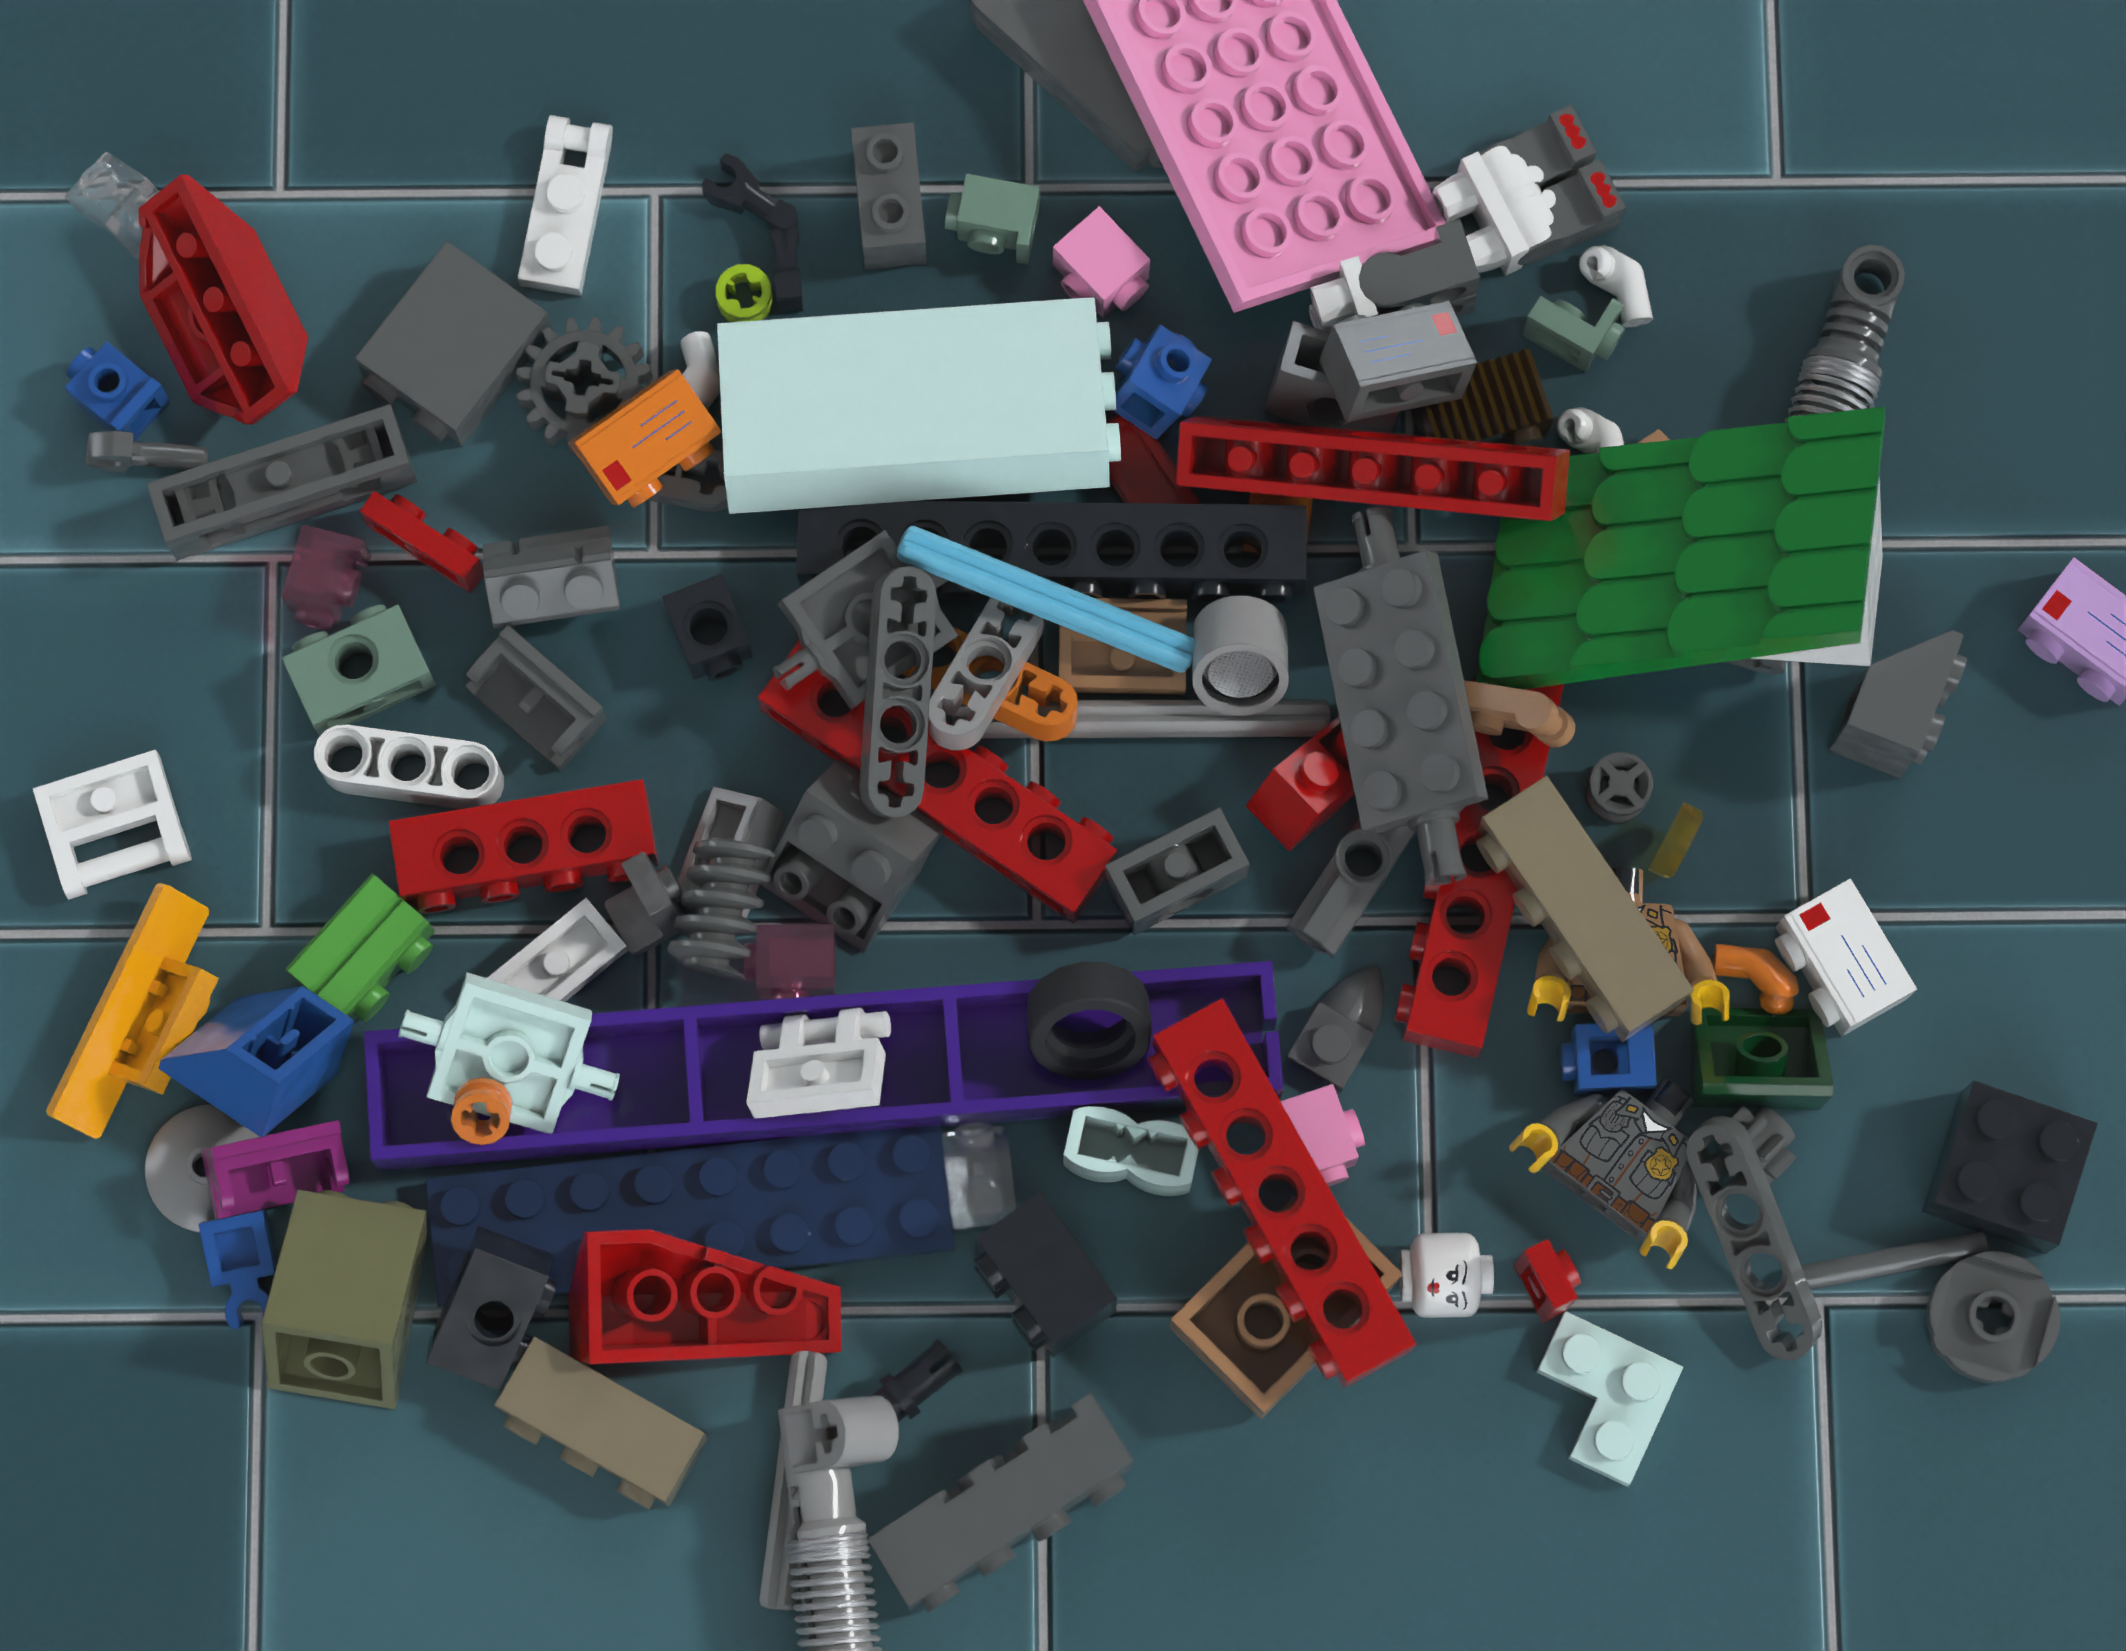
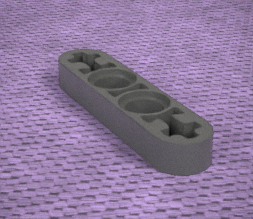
[859,566,937,818]
[1686,1116,1823,1361]

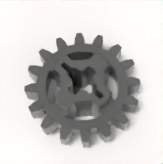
[516,317,653,456]

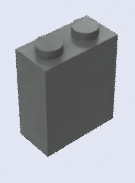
[355,241,553,447]

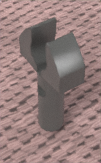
[85,431,209,473]

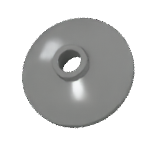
[145,1105,266,1233]

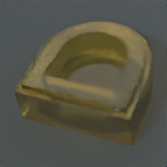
[1648,802,1704,880]

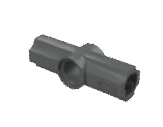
[1287,817,1416,958]

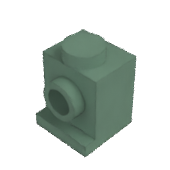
[945,174,1040,265]

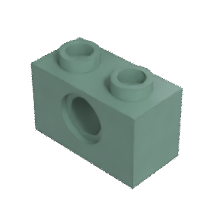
[282,605,436,737]

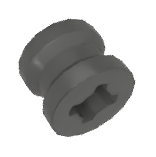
[1585,752,1653,824]

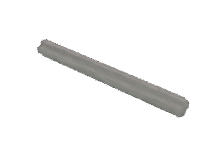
[952,699,1331,738]

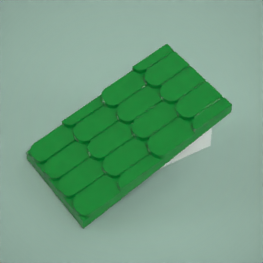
[1476,407,1886,690]

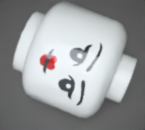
[1399,1233,1494,1318]

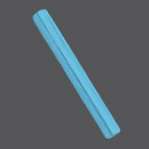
[897,526,1195,673]

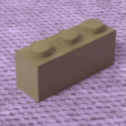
[495,1337,709,1509]

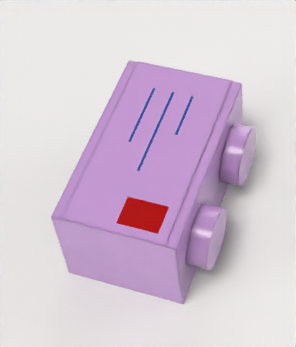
[2018,557,2126,706]

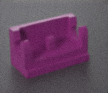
[201,1120,349,1219]

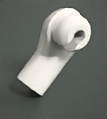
[1579,245,1653,327]
[680,331,720,410]
[1557,407,1624,454]

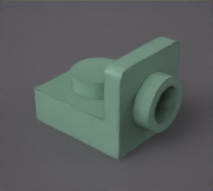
[1521,296,1626,373]

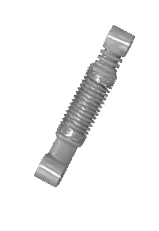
[778,1395,899,1651]

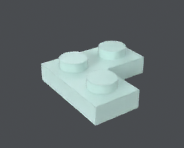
[1536,1311,1683,1487]

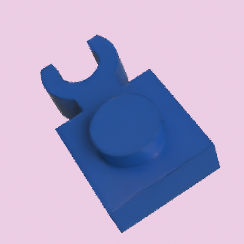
[198,1209,277,1330]

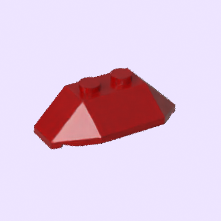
[138,174,308,425]

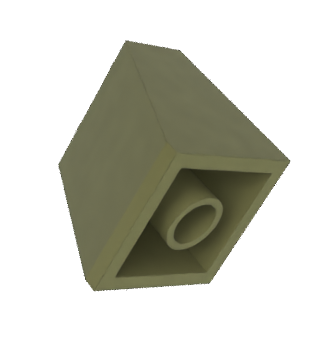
[262,1190,427,1410]

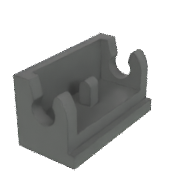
[465,625,607,772]

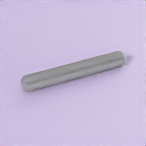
[759,1351,827,1611]

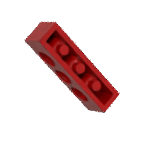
[389,779,659,914]

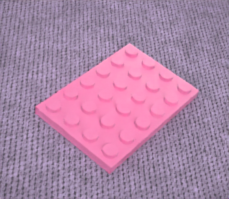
[1083,0,1446,313]

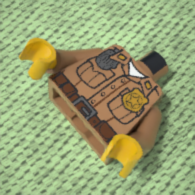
[1527,867,1730,1025]

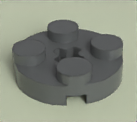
[1926,1251,2060,1383]

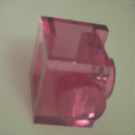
[281,525,371,630]

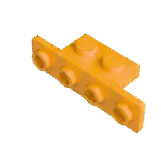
[46,883,219,1139]

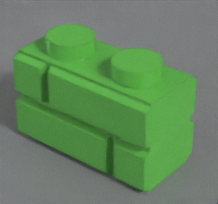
[285,874,435,1022]

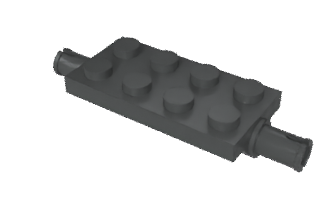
[1313,507,1488,886]

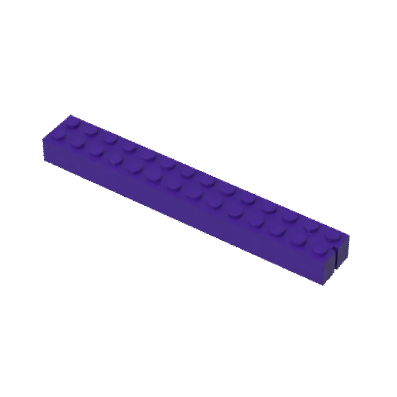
[364,961,1283,1171]

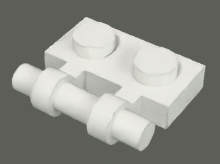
[747,1008,891,1119]

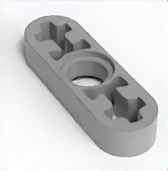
[928,598,1044,750]

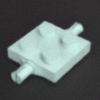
[398,973,620,1133]

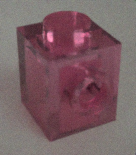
[744,925,836,1000]

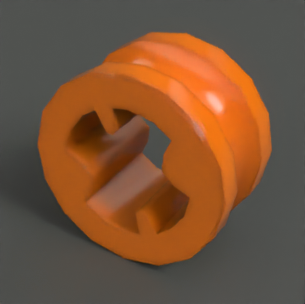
[451,1078,513,1145]

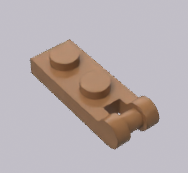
[1464,680,1576,748]

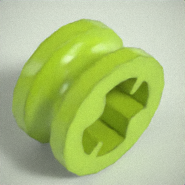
[716,264,773,322]

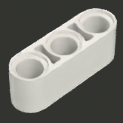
[314,725,504,809]

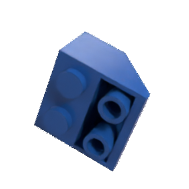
[158,986,354,1138]

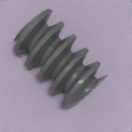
[667,839,776,981]

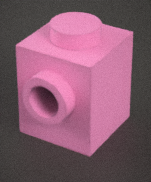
[1053,206,1150,318]
[1281,1084,1365,1187]

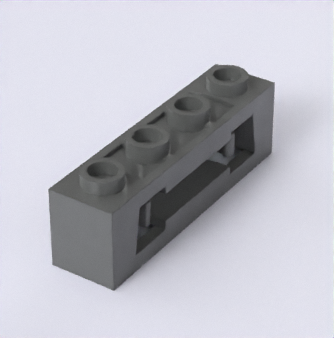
[146,404,418,560]

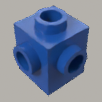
[1113,324,1212,440]

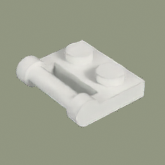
[33,750,192,900]

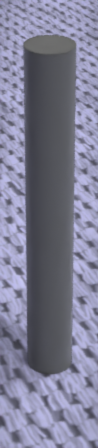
[1801,1231,1988,1289]

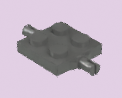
[773,530,958,709]

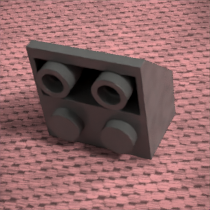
[1829,630,1967,778]
[759,758,944,953]

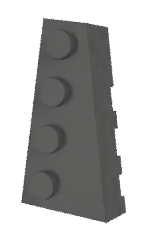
[867,1393,1133,1613]

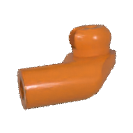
[1712,944,1799,1015]

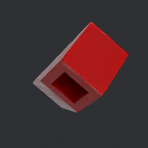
[1246,716,1355,851]

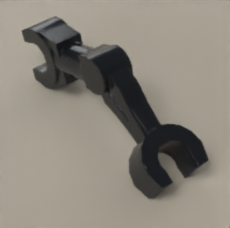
[701,154,803,313]

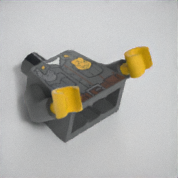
[1509,1078,1698,1269]

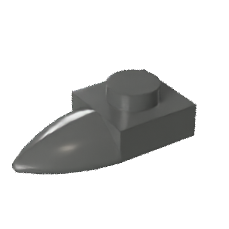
[1286,966,1384,1092]

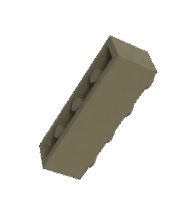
[1476,776,1694,1042]

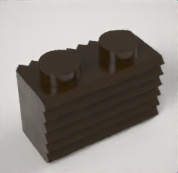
[1410,349,1554,447]

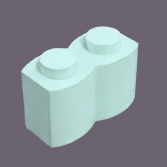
[1063,1106,1199,1196]

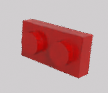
[360,491,484,594]
[1513,1239,1581,1324]

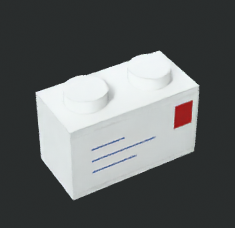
[1775,878,1917,1037]

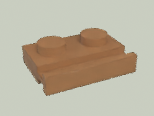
[1059,598,1187,695]

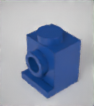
[64,341,171,441]
[1559,1023,1657,1096]

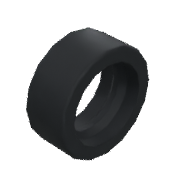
[1026,962,1152,1080]

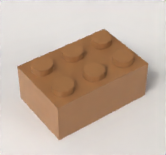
[1169,1196,1403,1420]

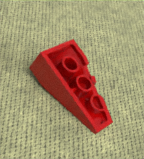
[569,1229,842,1364]

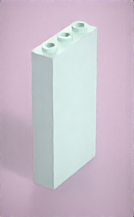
[717,297,1121,514]

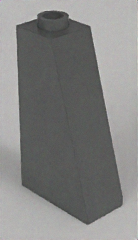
[970,0,1163,172]

